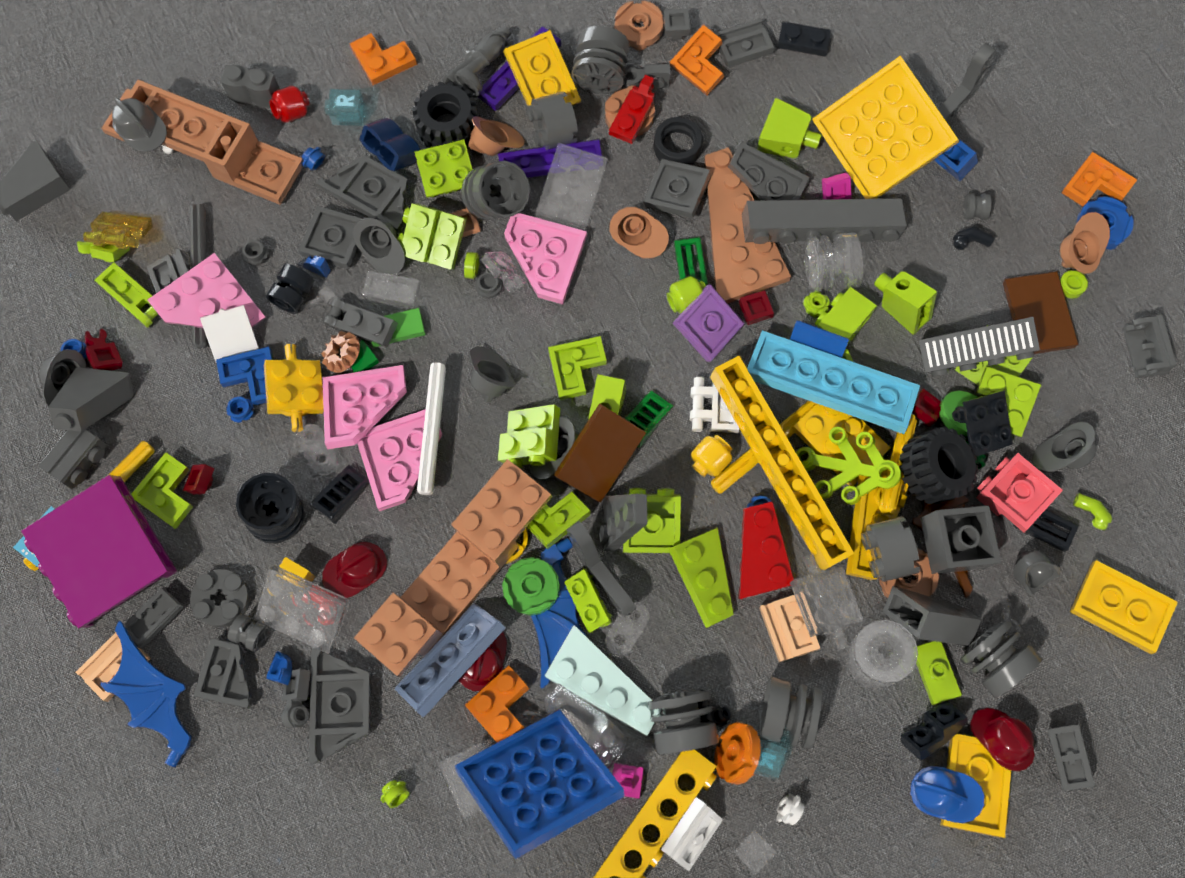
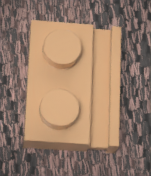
[759,593,820,663]
[76,632,151,702]

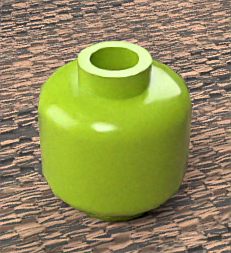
[666,276,706,314]

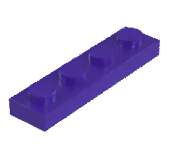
[477,26,561,111]
[498,140,603,178]

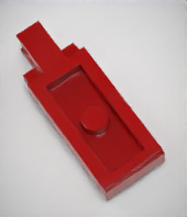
[609,75,655,144]

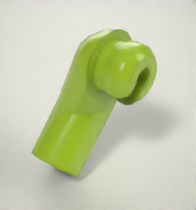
[1073,493,1112,530]

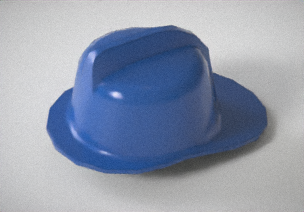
[910,766,984,823]

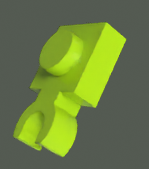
[77,235,129,262]

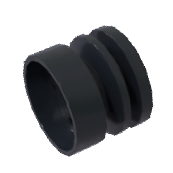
[235,473,305,544]

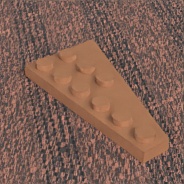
[704,147,791,304]

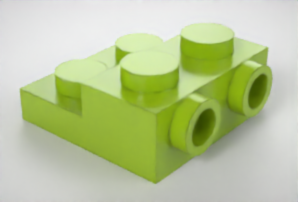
[398,203,467,269]
[498,404,560,469]
[623,488,681,553]

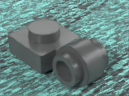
[281,669,311,728]

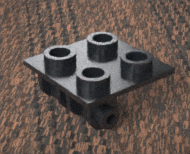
[952,390,1013,457]

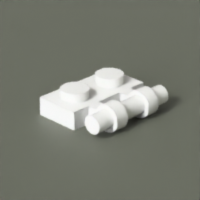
[689,377,739,433]

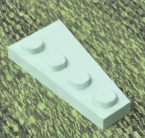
[544,625,662,736]

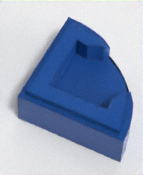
[303,256,331,278]
[266,651,292,685]

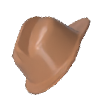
[468,116,525,156]
[609,207,669,258]
[1060,212,1110,274]

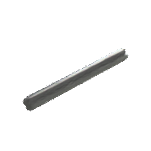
[190,204,209,349]

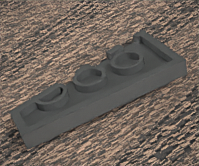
[599,494,647,551]

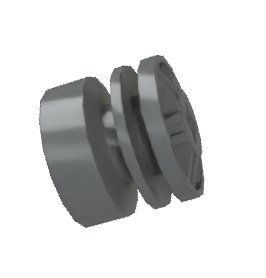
[571,26,629,94]
[461,161,530,220]
[960,619,1043,699]
[758,676,823,750]
[648,689,719,754]

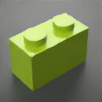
[815,287,877,345]

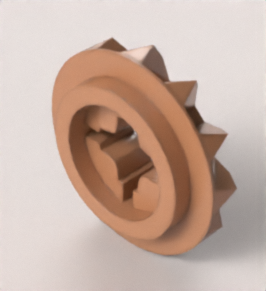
[321,331,360,373]

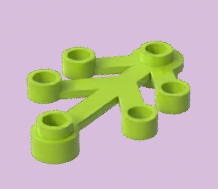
[796,427,901,505]

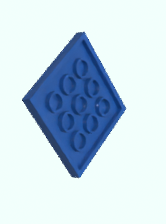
[455,710,625,859]

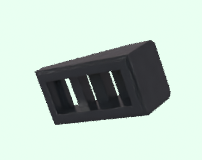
[310,465,370,524]

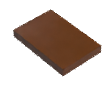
[1003,272,1078,354]
[554,403,646,503]

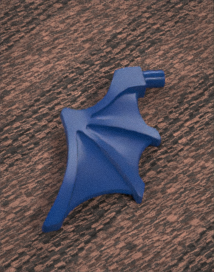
[531,538,586,689]
[100,621,192,768]

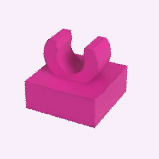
[822,172,851,200]
[612,763,644,799]

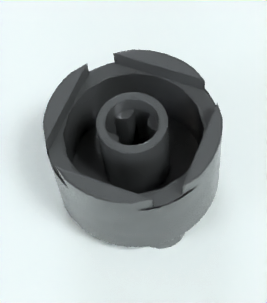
[526,91,578,150]
[861,516,920,582]

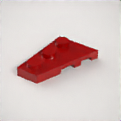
[738,501,795,599]

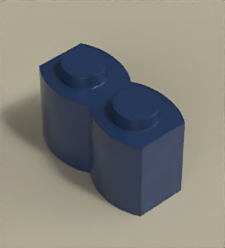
[360,118,420,171]

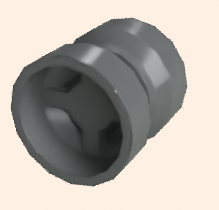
[228,614,269,652]

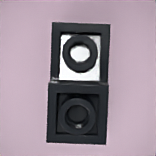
[901,700,968,761]

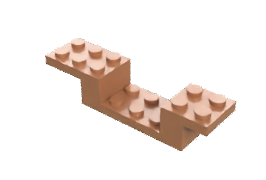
[101,80,304,205]
[354,459,552,677]

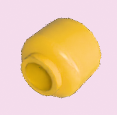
[691,435,732,477]

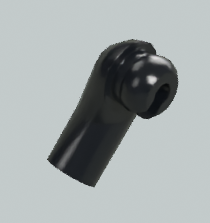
[953,227,995,250]
[698,689,731,726]

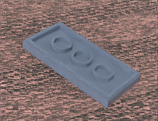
[395,603,506,718]

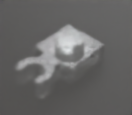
[481,251,526,292]

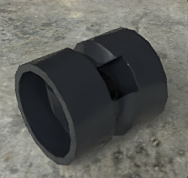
[266,264,314,314]

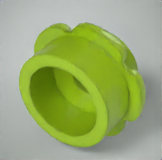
[803,291,830,317]
[380,780,409,808]

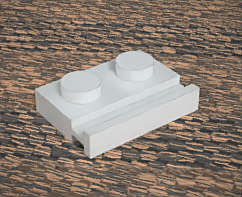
[661,798,723,871]

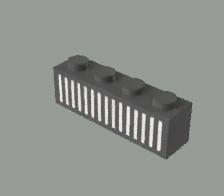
[919,317,1040,377]

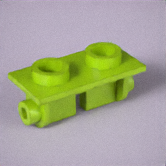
[564,569,612,633]

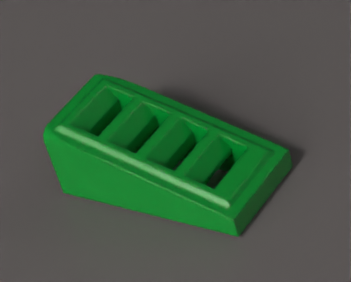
[625,391,673,448]

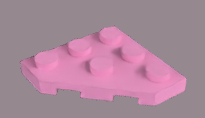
[504,213,587,304]
[148,253,265,328]
[323,365,407,449]
[357,409,443,511]

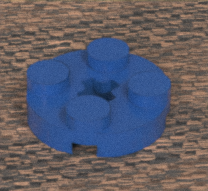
[1077,197,1134,250]

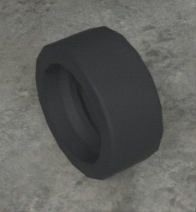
[654,117,703,165]

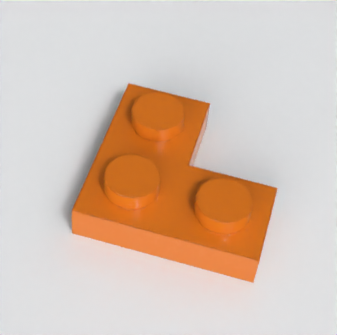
[670,25,724,96]
[350,33,417,86]
[1062,152,1137,207]
[465,665,529,743]

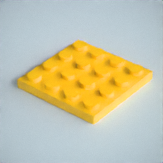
[812,56,959,199]

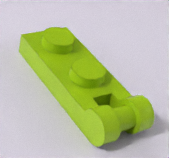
[95,262,158,328]

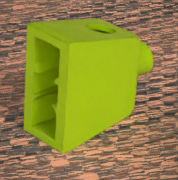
[757,98,822,158]
[874,271,937,335]
[589,374,626,419]

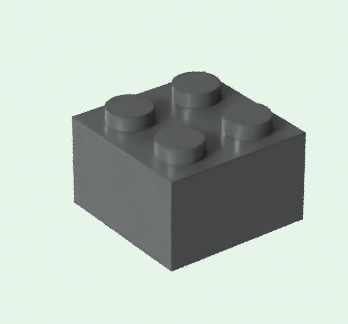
[921,506,1001,574]

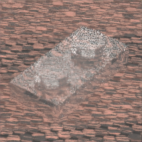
[362,271,421,308]

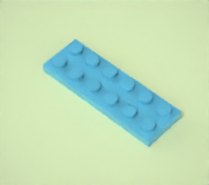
[747,330,920,434]

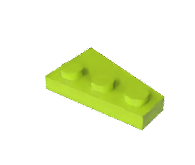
[669,528,734,628]

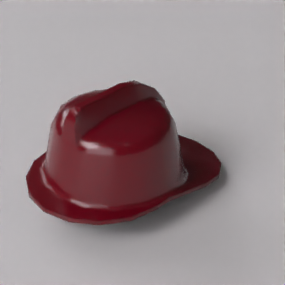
[322,542,387,598]
[458,632,507,691]
[970,708,1035,772]

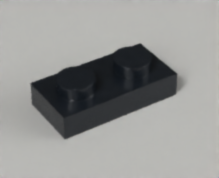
[777,22,831,57]

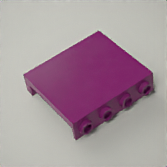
[21,475,177,628]

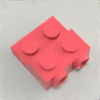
[976,453,1063,532]

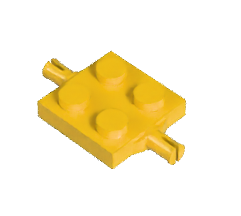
[264,344,324,432]

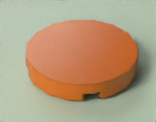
[715,722,761,785]

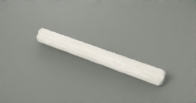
[417,362,446,495]

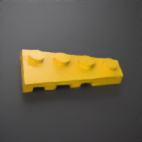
[846,463,908,580]

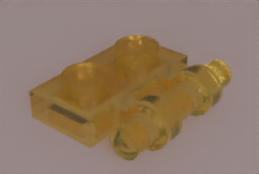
[83,212,153,249]

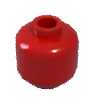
[269,86,310,123]

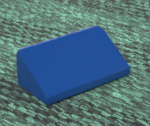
[790,320,849,358]

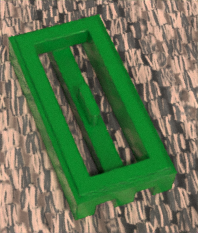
[674,238,708,285]

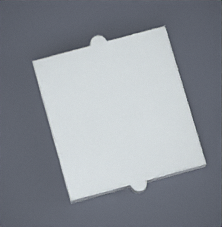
[200,305,259,362]

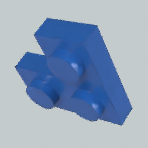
[216,347,274,406]

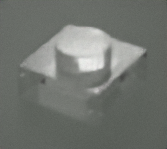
[733,830,777,875]

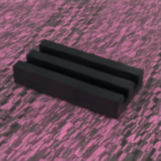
[1013,510,1079,552]

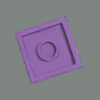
[673,285,745,362]

